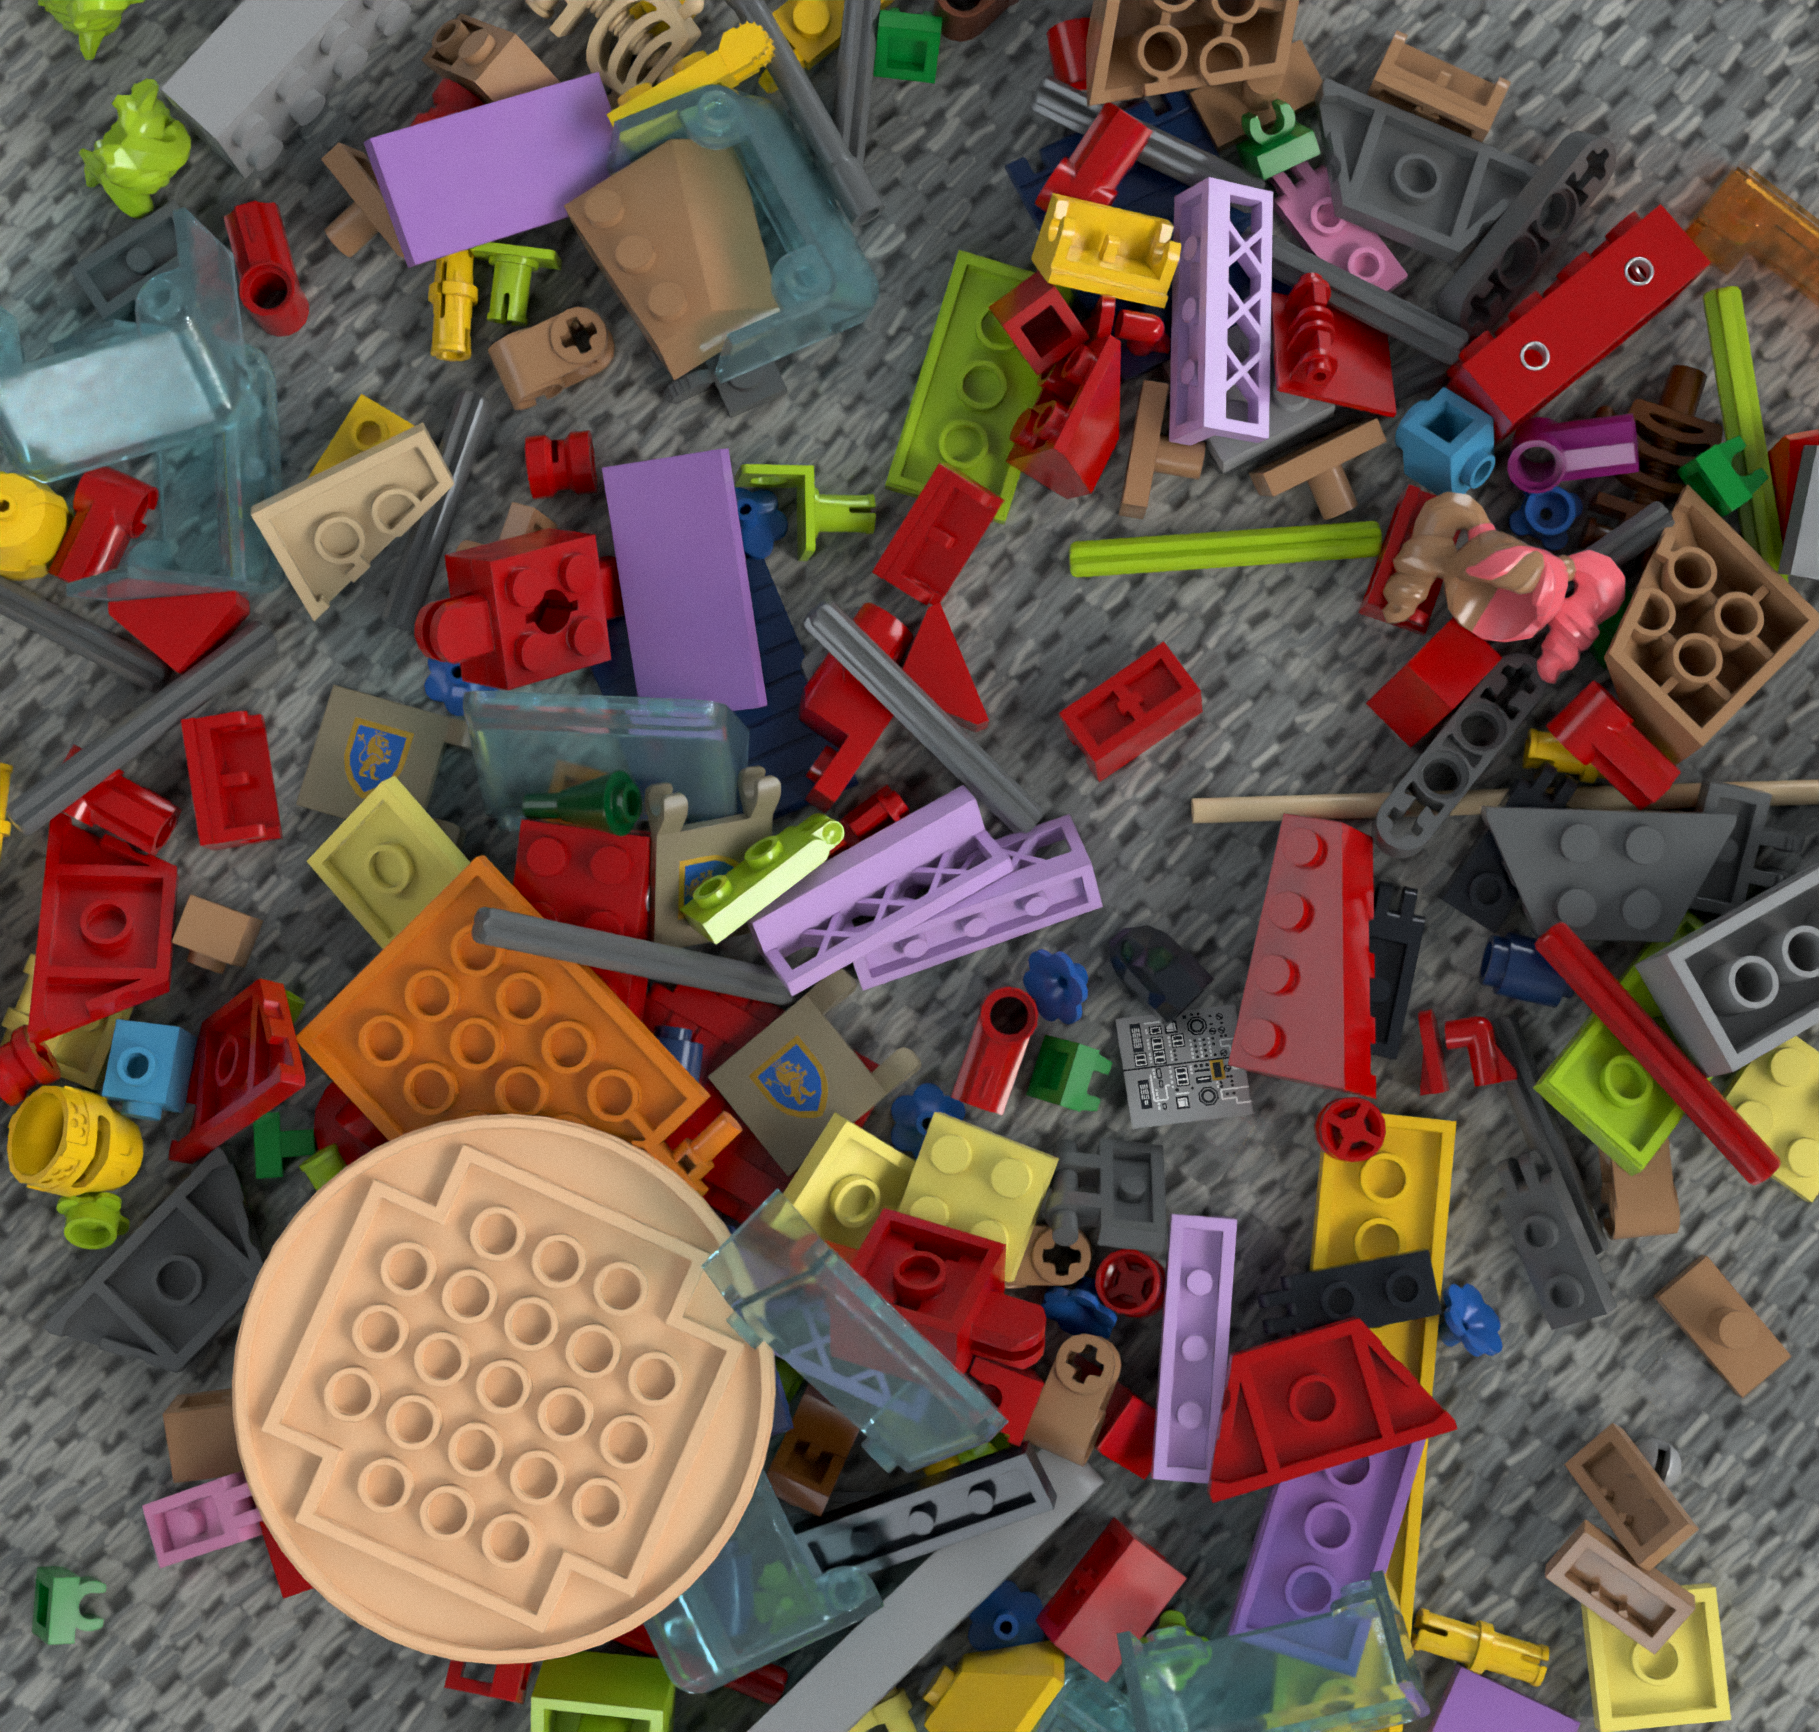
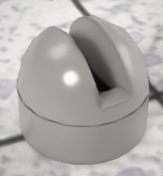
[1634,1437,1681,1488]

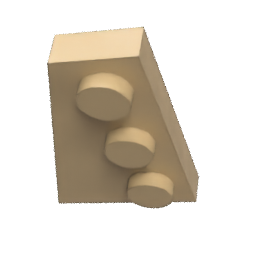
[251,422,454,621]

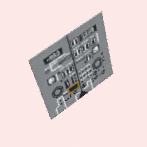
[1115,1004,1254,1129]

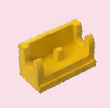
[1031,193,1181,309]

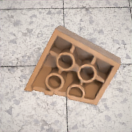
[1086,0,1299,106]
[564,139,781,380]
[1604,484,1819,765]

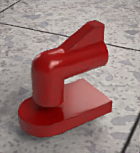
[1080,294,1171,356]
[1418,1009,1519,1096]

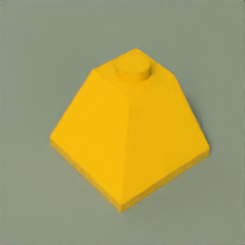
[922,1640,1065,1732]

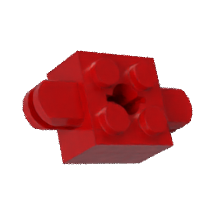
[414,528,625,690]
[795,1208,1046,1391]

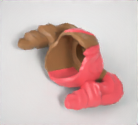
[1382,492,1625,684]

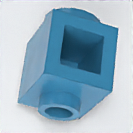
[1395,387,1495,496]
[102,1019,198,1121]

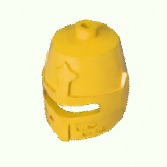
[0,471,74,581]
[7,1085,143,1197]

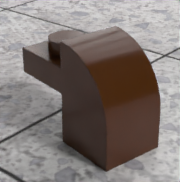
[760,1357,880,1517]

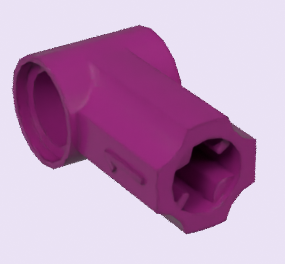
[1507,413,1639,494]

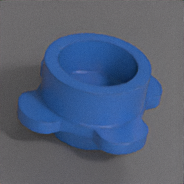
[1509,486,1583,551]

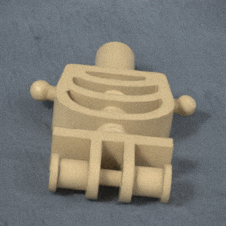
[525,0,704,117]

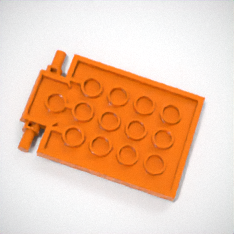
[296,855,742,1196]

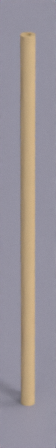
[1191,779,1819,824]

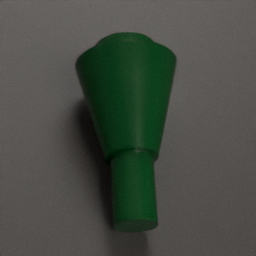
[522,770,642,836]

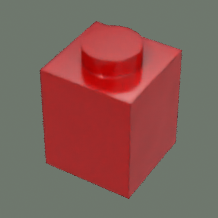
[988,270,1090,376]

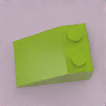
[531,1651,677,1732]

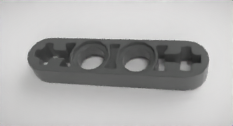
[1438,131,1616,337]
[1372,652,1547,858]

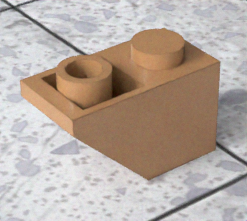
[421,13,561,105]

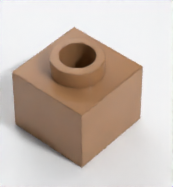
[171,894,264,974]

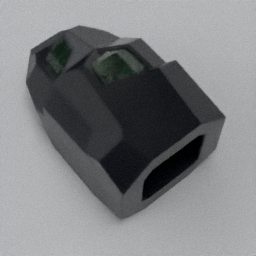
[1109,925,1214,1027]

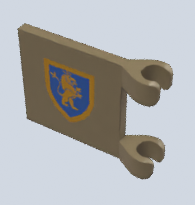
[296,684,496,851]
[645,765,781,948]
[708,969,922,1176]

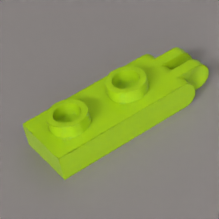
[679,813,844,945]

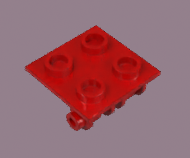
[1271,273,1397,418]

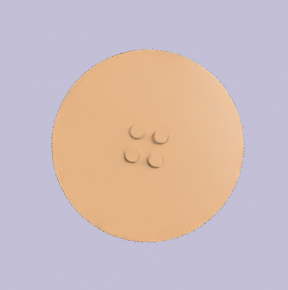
[232,1114,776,1664]

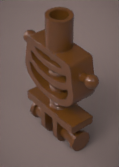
[1578,365,1723,572]

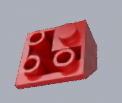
[1005,335,1121,499]

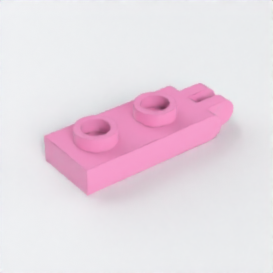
[1267,161,1409,292]
[142,1471,263,1568]

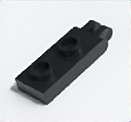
[1438,761,1579,934]
[1369,880,1425,1060]
[1257,1248,1442,1335]

